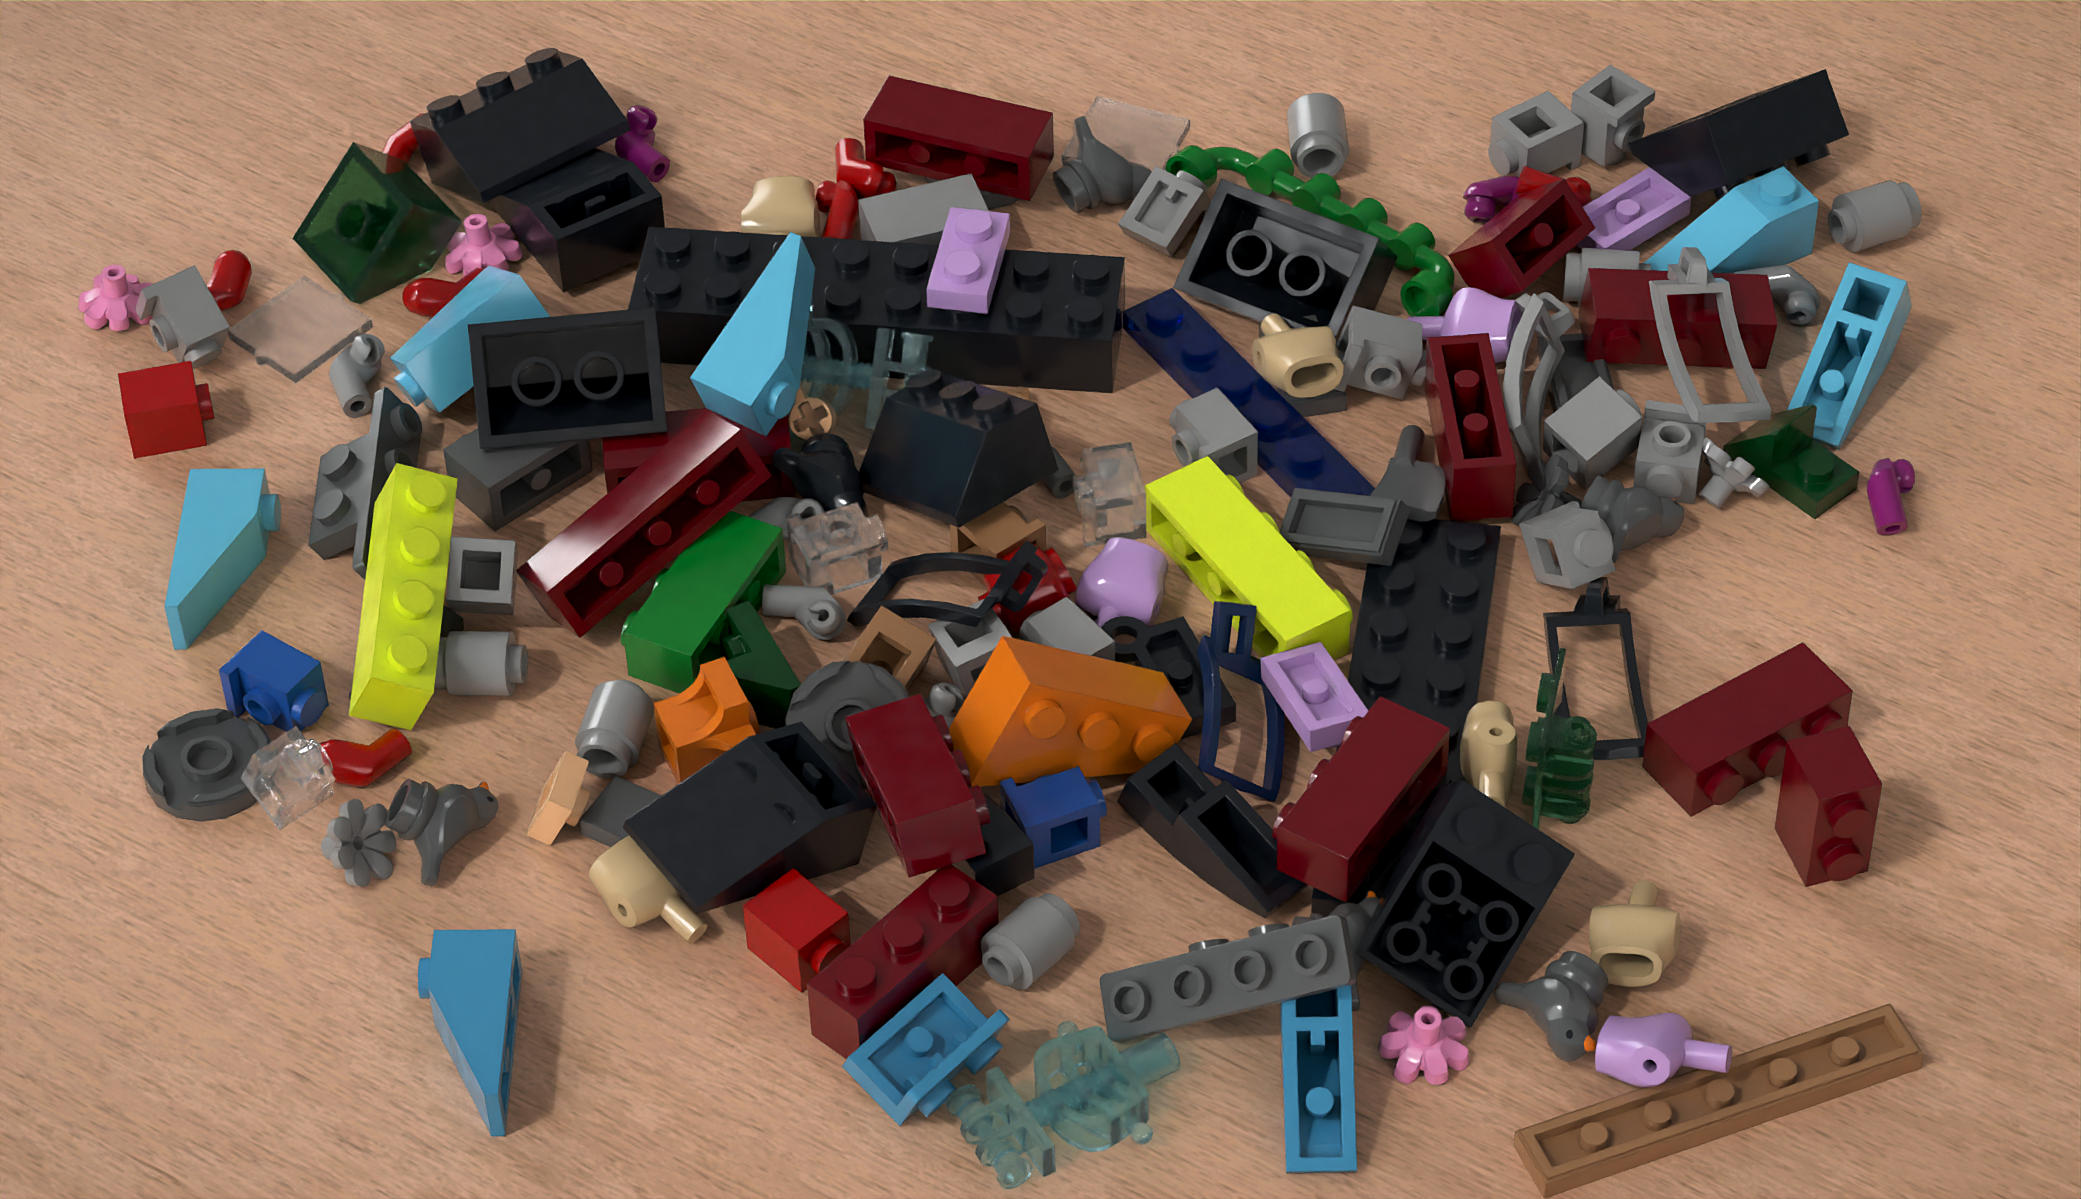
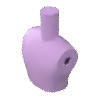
[1407,287,1523,363]
[1075,537,1168,640]
[1595,1013,1732,1088]

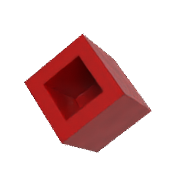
[118,361,215,459]
[743,868,851,993]

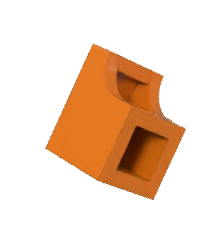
[653,657,760,784]

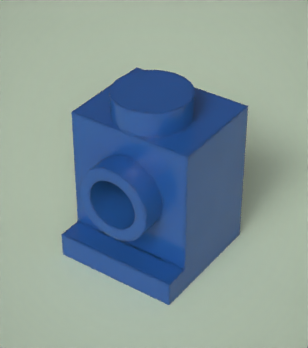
[219,630,329,737]
[1000,766,1107,869]

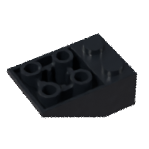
[488,148,665,293]
[623,721,877,914]
[1355,780,1575,1028]

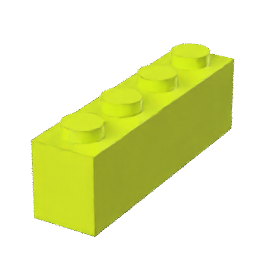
[1145,456,1353,660]
[349,463,458,730]

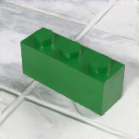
[621,511,786,694]

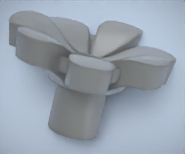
[1699,437,1770,509]
[321,799,396,887]

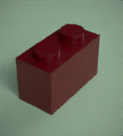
[1448,178,1595,298]
[1774,725,1882,887]

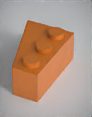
[949,636,1192,787]

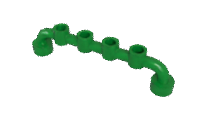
[1166,145,1455,316]

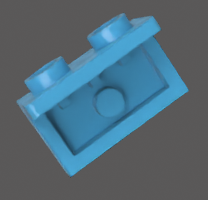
[842,973,1010,1126]

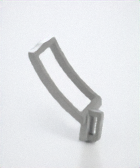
[1649,247,1771,423]
[1503,292,1575,469]

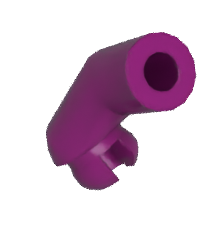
[615,105,670,182]
[1463,176,1519,222]
[1867,458,1915,535]

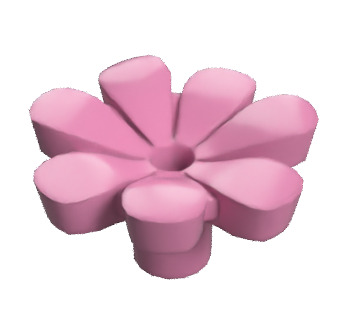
[446,214,523,277]
[78,265,153,331]
[1378,1006,1469,1085]

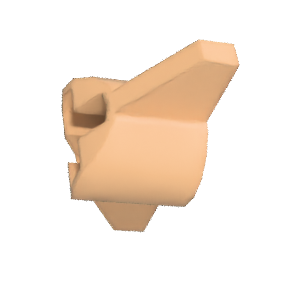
[789,383,837,440]

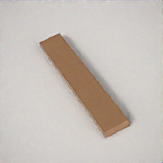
[1514,1003,1924,1199]

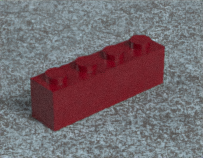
[516,410,772,638]

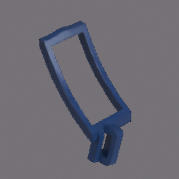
[1197,601,1285,802]

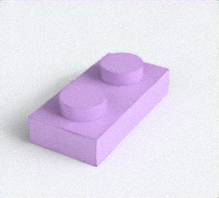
[1576,167,1691,251]
[926,207,1010,314]
[1261,642,1368,752]

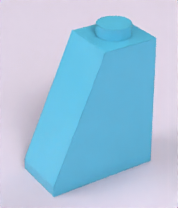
[390,265,550,412]

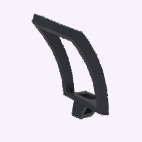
[847,540,1048,627]
[1543,577,1648,761]

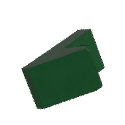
[1723,404,1859,519]
[721,600,801,729]

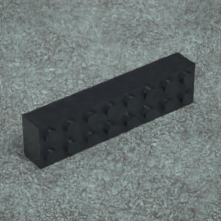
[628,227,1125,393]

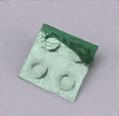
[1522,648,1597,830]

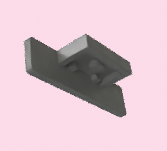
[308,387,422,580]
[1100,915,1357,1042]

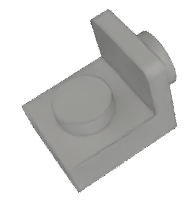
[1118,166,1211,258]

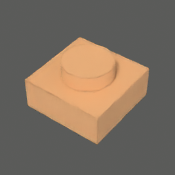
[527,751,590,846]

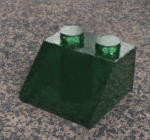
[293,142,462,304]

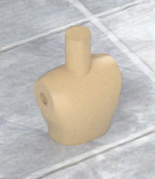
[741,176,820,237]
[1252,314,1344,398]
[1460,701,1517,807]
[588,835,708,944]
[1589,880,1681,987]

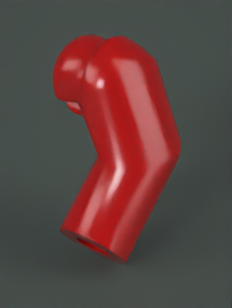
[835,138,897,199]
[206,250,252,311]

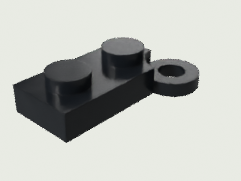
[1101,616,1236,740]

